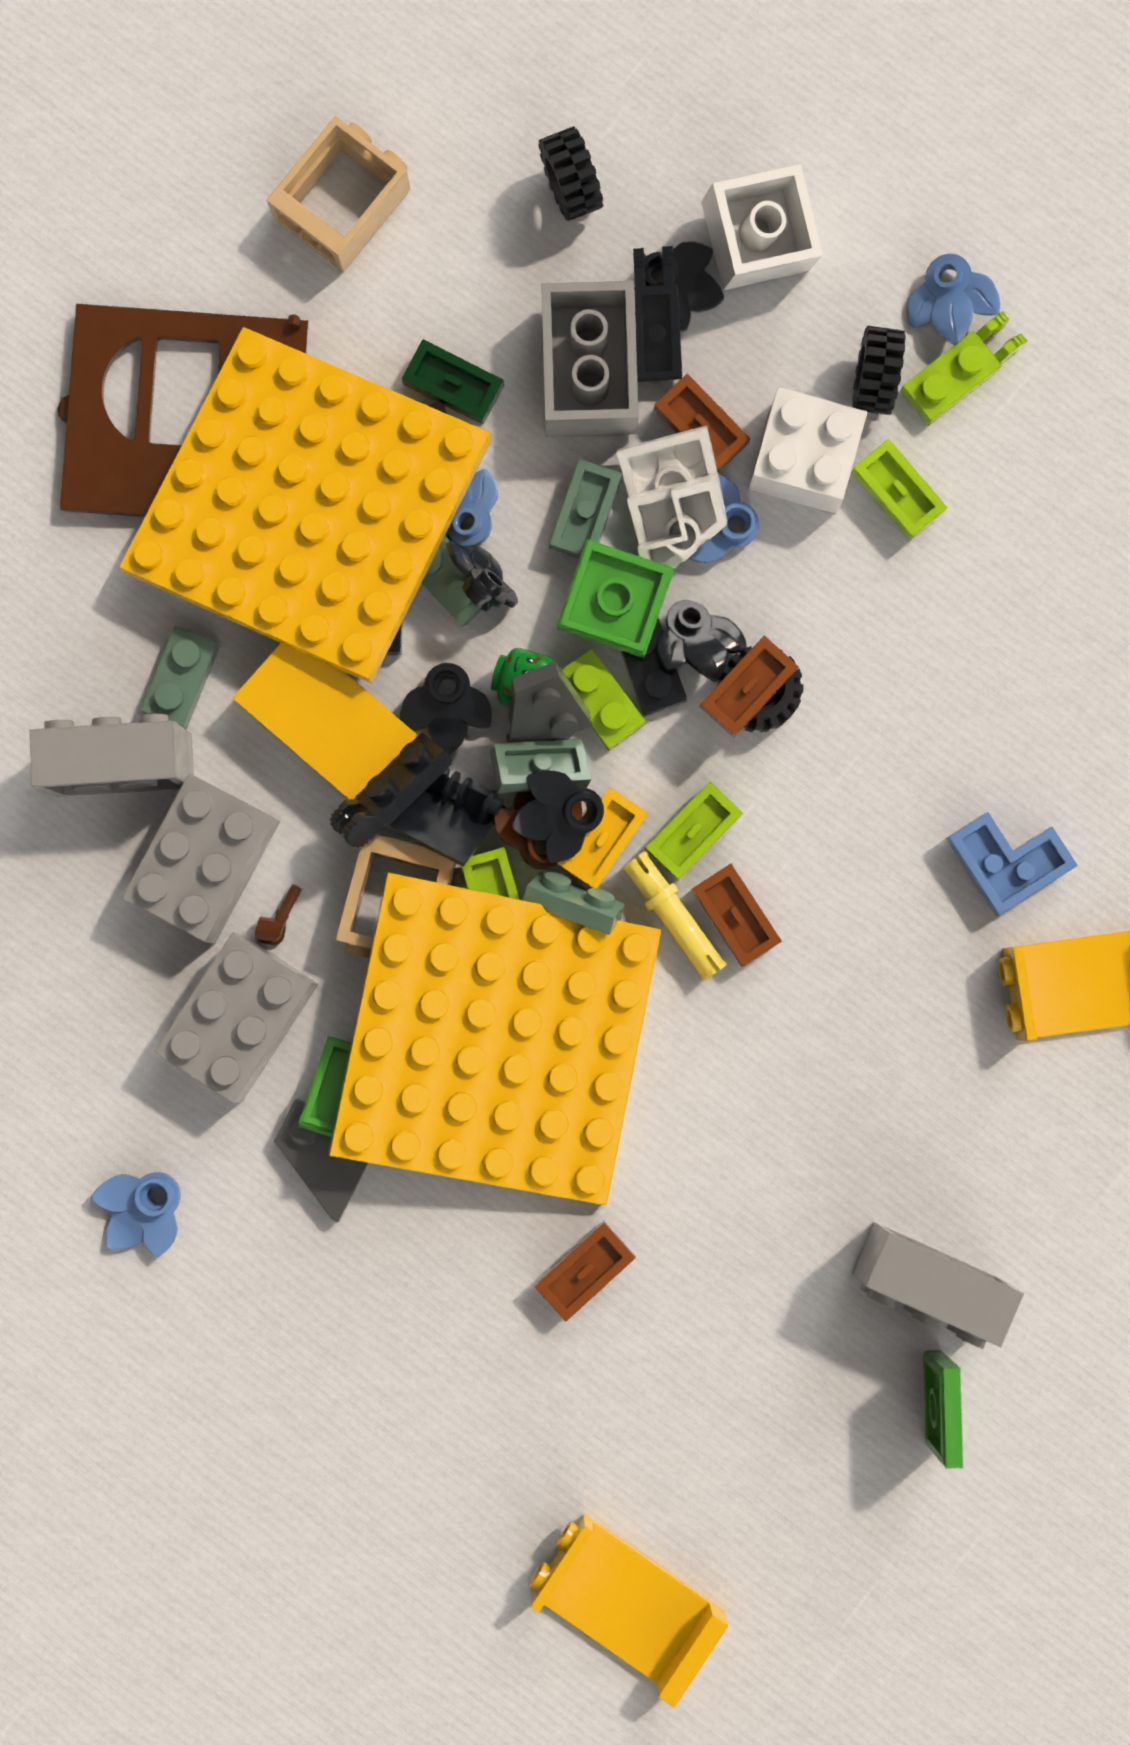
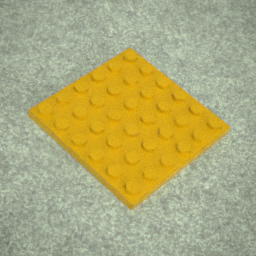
[119,327,492,684]
[329,872,661,1205]

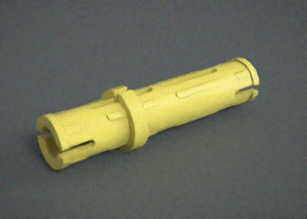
[622,851,727,981]

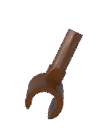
[255,884,302,945]

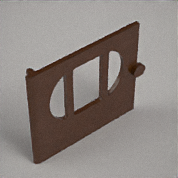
[57,304,308,517]

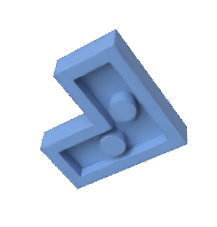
[946,812,1078,916]

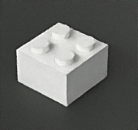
[701,164,823,291]
[748,387,867,514]

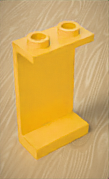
[232,643,418,799]
[998,931,1130,1041]
[528,1513,728,1708]

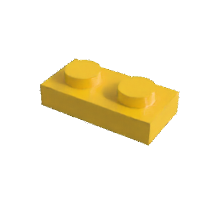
[557,787,648,888]

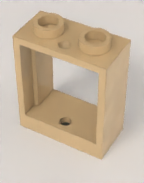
[267,116,411,273]
[336,834,457,958]

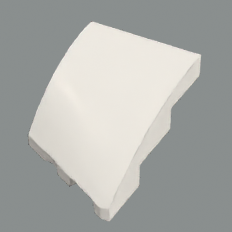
[617,425,727,568]

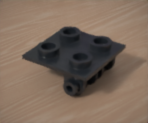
[387,768,506,867]

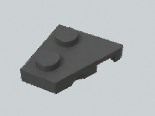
[506,661,593,743]
[274,1098,369,1222]

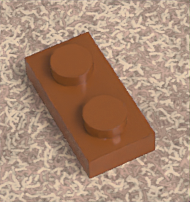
[653,373,751,472]
[699,635,799,738]
[691,864,782,967]
[534,1221,636,1322]

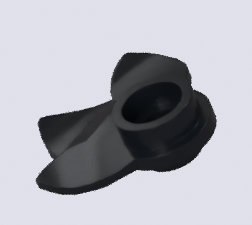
[645,242,724,332]
[446,541,518,612]
[657,600,747,682]
[400,663,492,755]
[512,770,604,863]

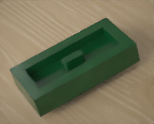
[401,339,504,425]

